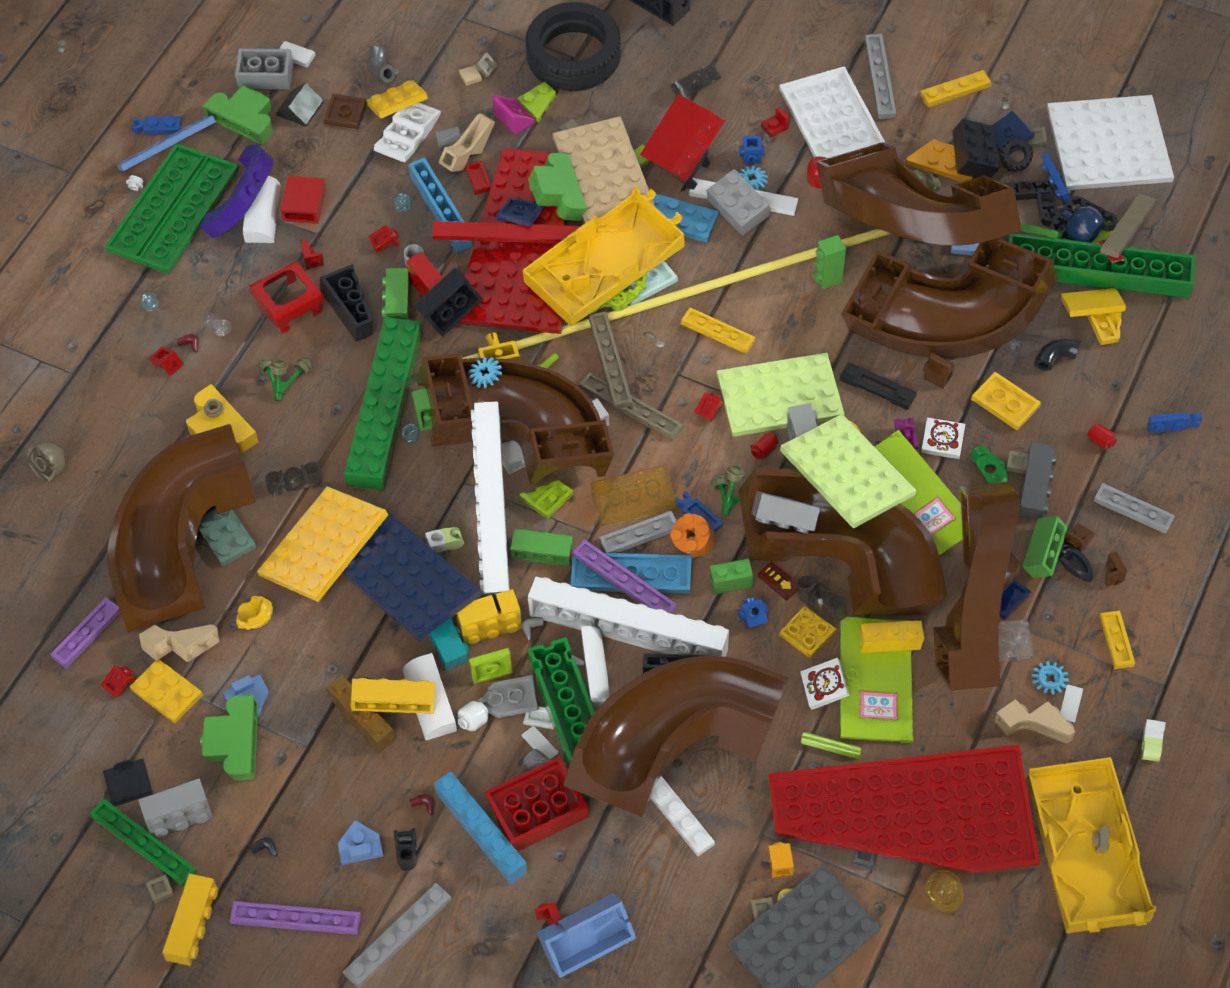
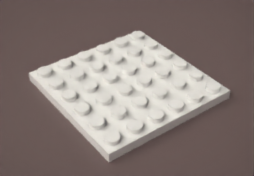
[1047,95,1174,190]

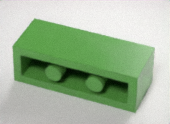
[813,235,846,289]
[382,268,410,320]
[1022,516,1068,578]
[510,529,573,566]

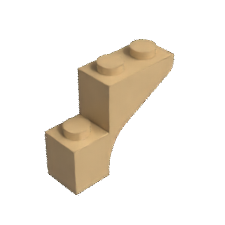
[438,113,495,172]
[139,625,219,662]
[994,699,1075,744]

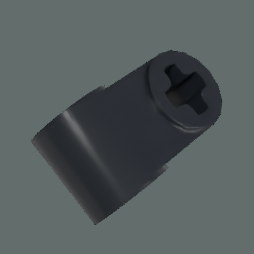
[394,828,417,871]

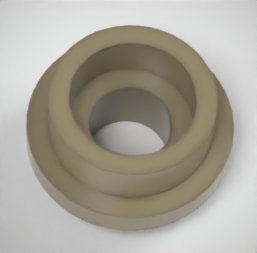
[204,399,223,418]

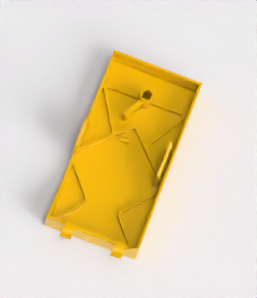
[522,185,685,326]
[1026,757,1156,934]

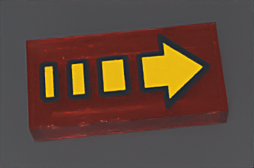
[758,561,801,601]

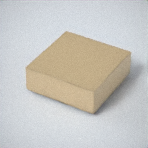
[459,65,482,86]

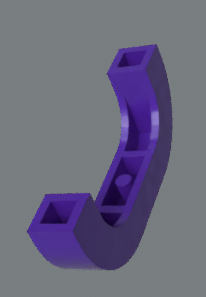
[199,144,273,238]

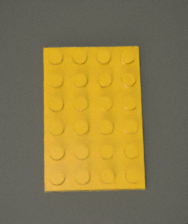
[257,486,388,602]

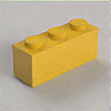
[858,620,924,653]

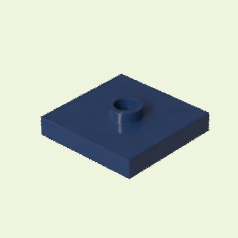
[992,111,1034,155]
[496,197,544,226]

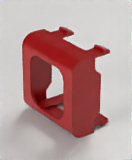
[249,260,324,334]

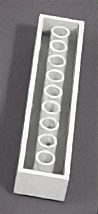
[471,402,509,603]
[528,577,729,657]

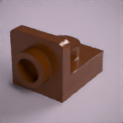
[1064,523,1094,552]
[1105,551,1127,586]

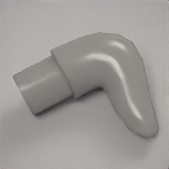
[522,617,543,640]

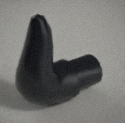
[250,837,277,857]

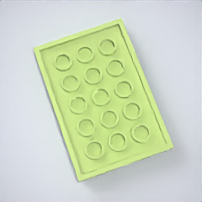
[717,353,845,437]
[780,414,916,528]

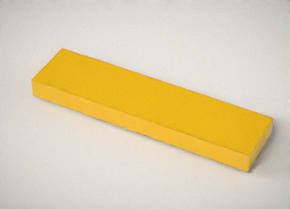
[681,307,755,354]

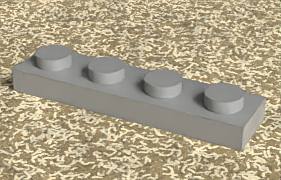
[1093,483,1175,534]
[599,511,676,553]

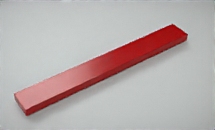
[433,221,580,244]

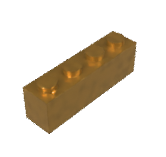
[326,675,395,753]

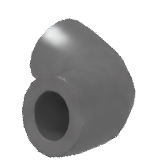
[369,46,395,83]

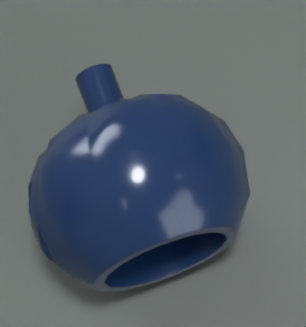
[1062,206,1104,243]

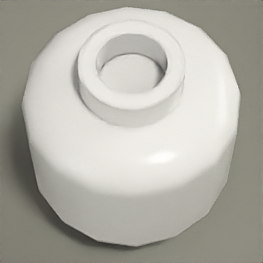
[458,701,488,732]

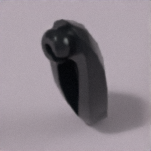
[1059,544,1093,582]

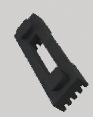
[840,362,917,410]

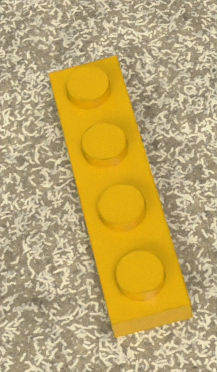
[920,70,991,108]

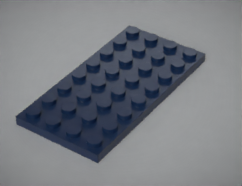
[342,511,482,642]

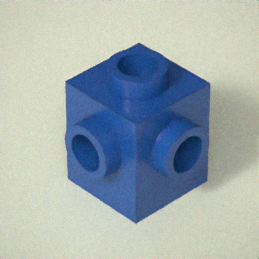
[739,135,765,164]
[738,597,768,629]

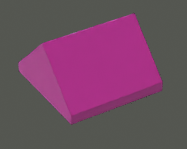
[492,95,536,135]

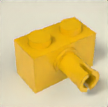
[478,333,520,361]

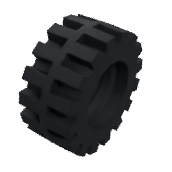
[1000,137,1033,172]

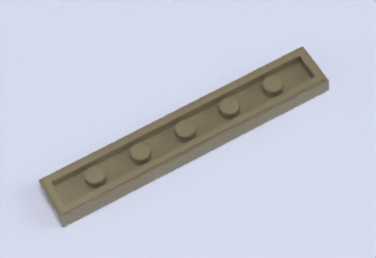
[1100,193,1156,258]
[588,311,633,410]
[579,372,684,441]

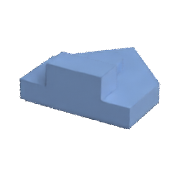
[223,674,269,718]
[338,820,384,865]

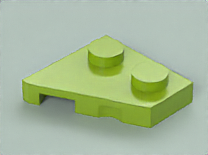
[517,82,556,123]
[519,480,573,520]

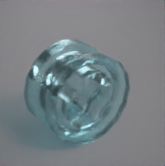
[395,194,411,212]
[140,293,159,311]
[401,424,419,443]

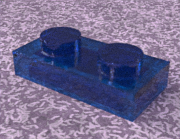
[999,580,1031,620]

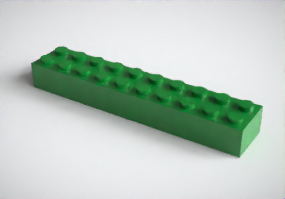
[1008,233,1196,298]
[344,317,423,491]

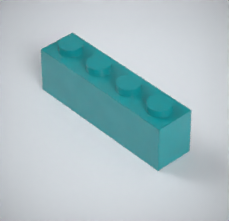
[428,617,470,671]

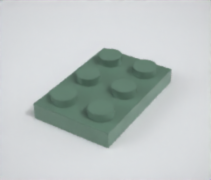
[198,509,257,567]

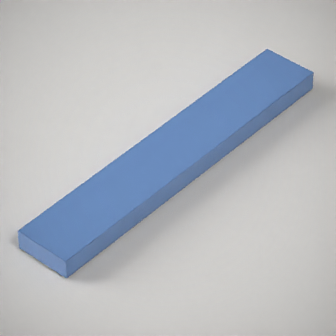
[117,116,216,171]

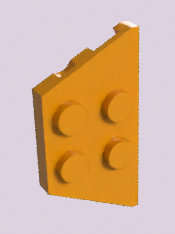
[905,139,972,182]

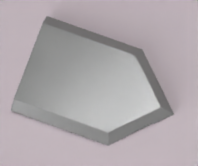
[477,675,538,718]

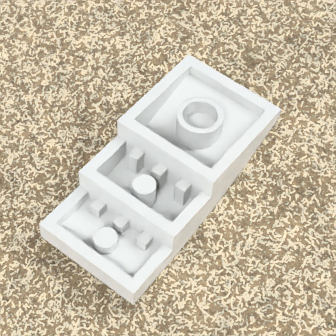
[374,103,441,163]

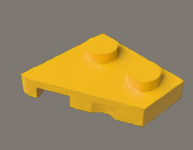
[1087,312,1122,345]

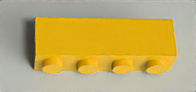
[351,678,435,714]
[162,874,218,966]

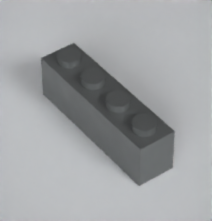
[1019,442,1057,520]

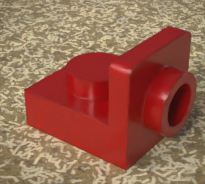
[761,107,789,138]
[368,225,400,252]
[300,240,324,269]
[149,346,183,376]
[694,392,724,422]
[100,665,137,698]
[535,902,561,926]

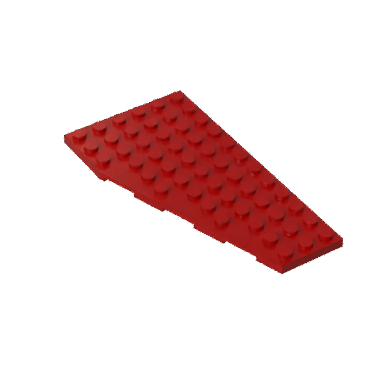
[457,148,565,334]
[768,745,1040,873]

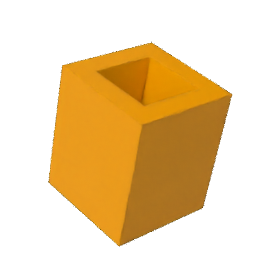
[768,842,794,878]

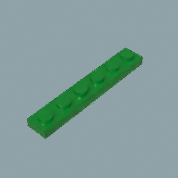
[89,799,197,888]

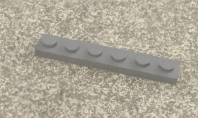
[865,34,896,119]
[343,883,452,988]

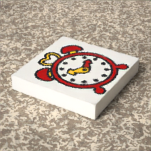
[921,418,965,459]
[800,658,850,710]

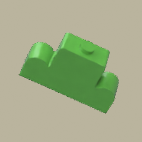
[203,86,273,145]
[528,153,587,221]
[200,695,258,781]

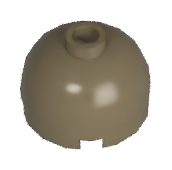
[27,442,66,481]

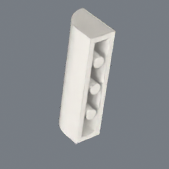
[243,176,281,243]
[581,626,610,712]
[403,653,457,741]

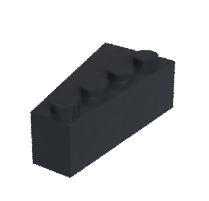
[320,264,373,342]

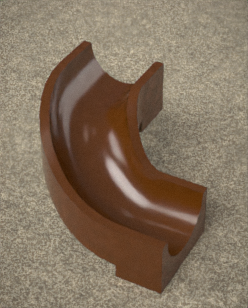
[816,142,1022,246]
[841,238,1057,358]
[417,354,614,485]
[107,424,256,632]
[738,468,947,616]
[933,482,1020,691]
[563,656,788,817]

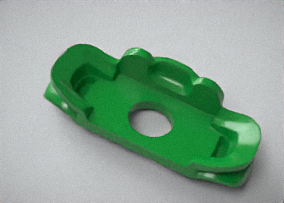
[971,446,1010,484]

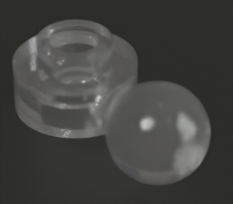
[203,313,231,336]

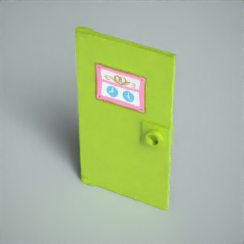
[875,430,963,556]
[840,616,913,744]

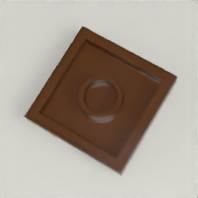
[324,94,367,129]

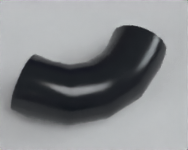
[1034,339,1081,371]

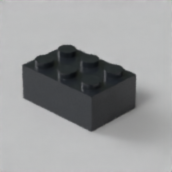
[952,118,1000,178]
[414,268,483,337]

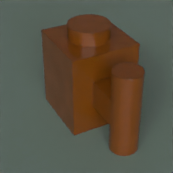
[923,353,955,389]

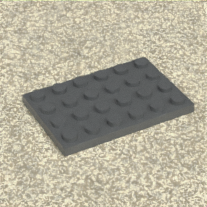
[727,864,881,988]

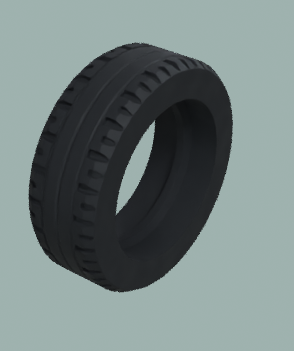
[526,2,621,91]

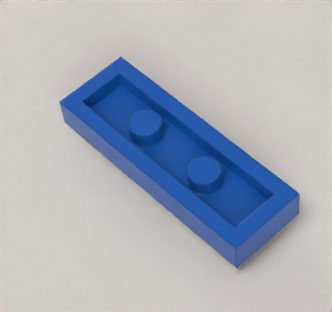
[1041,152,1071,205]

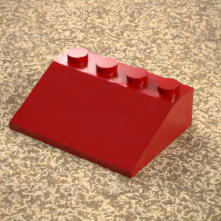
[640,94,725,184]
[484,756,589,852]

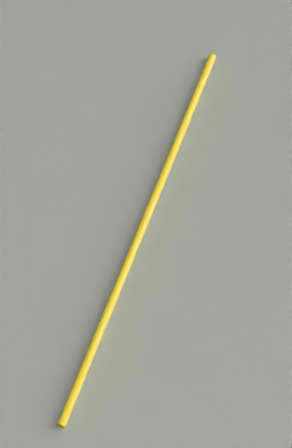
[462,228,891,359]

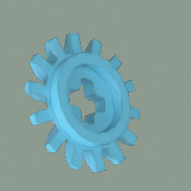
[739,165,768,191]
[469,357,502,388]
[1032,661,1069,695]

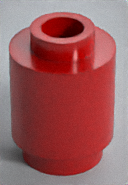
[1087,423,1117,450]
[750,432,779,460]

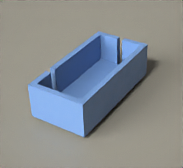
[537,893,636,978]

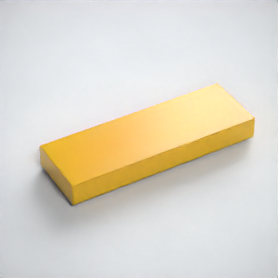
[1099,610,1135,669]

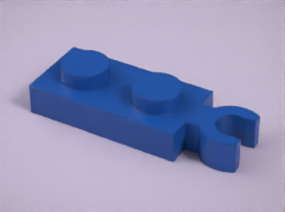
[132,116,181,135]
[1147,412,1202,433]
[675,491,723,533]

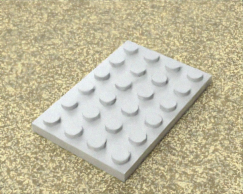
[779,66,885,158]

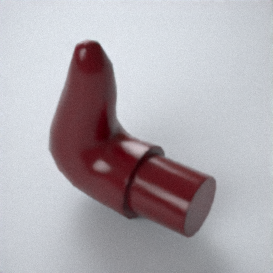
[176,334,198,352]
[409,794,434,815]

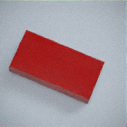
[465,161,491,195]

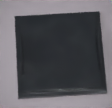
[680,149,712,192]
[103,758,153,807]

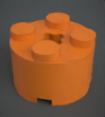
[671,513,715,558]

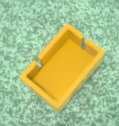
[456,589,522,644]

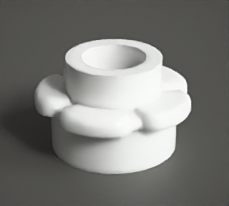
[126,175,144,191]

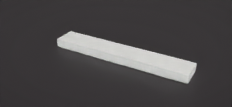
[689,178,799,216]

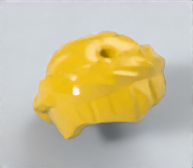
[236,596,273,630]

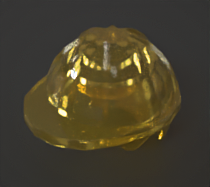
[926,870,963,913]

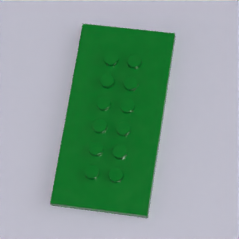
[104,143,239,274]

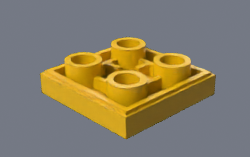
[779,606,836,659]

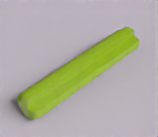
[801,732,862,759]

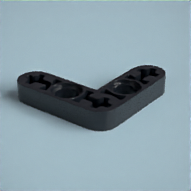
[1004,180,1058,227]
[1049,196,1117,239]

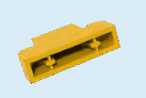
[186,384,258,453]

